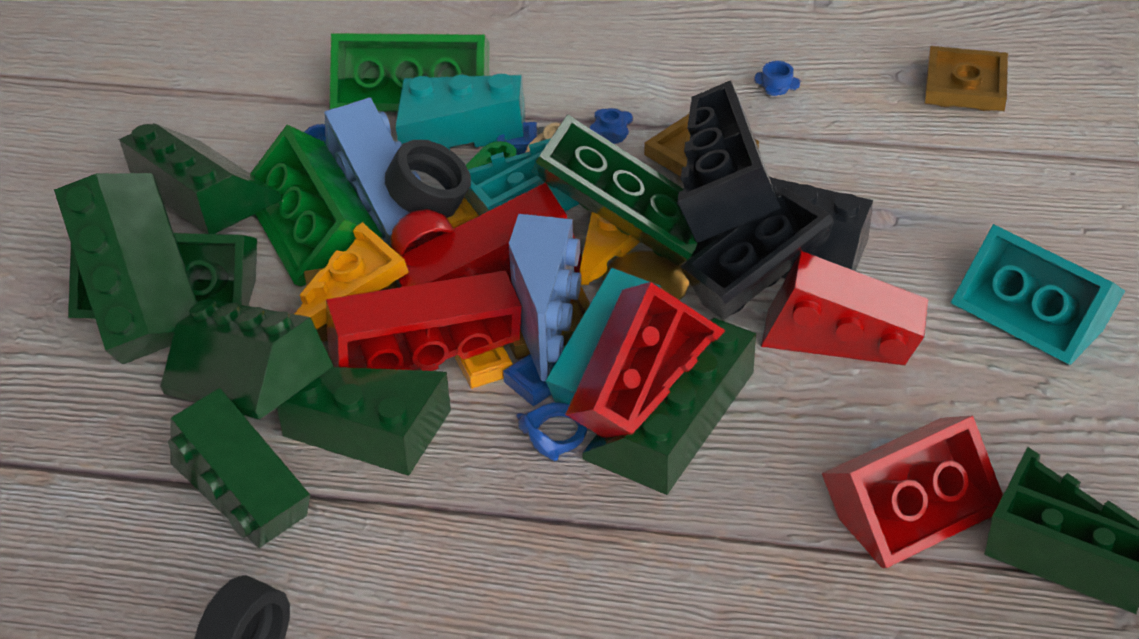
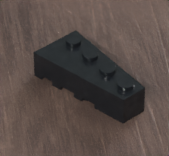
[677,80,781,243]

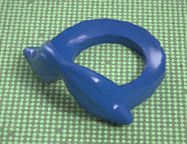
[516,402,587,461]

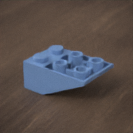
[509,214,581,381]

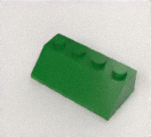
[329,33,490,112]
[250,125,383,287]

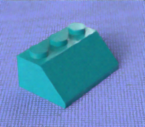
[950,224,1125,365]

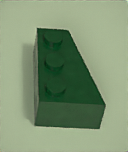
[277,367,451,476]
[168,388,310,548]
[984,446,1139,615]

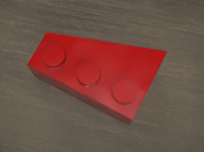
[761,251,928,366]
[565,282,725,438]

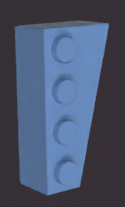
[324,97,421,247]

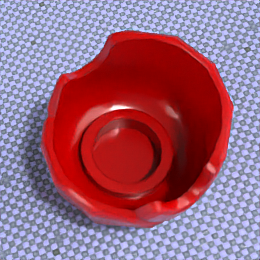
[390,209,454,257]

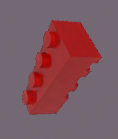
[398,182,582,287]
[326,270,522,371]

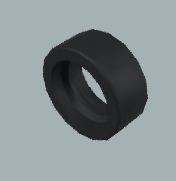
[385,139,471,218]
[195,575,290,639]

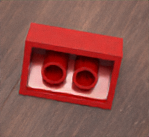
[821,416,1003,568]

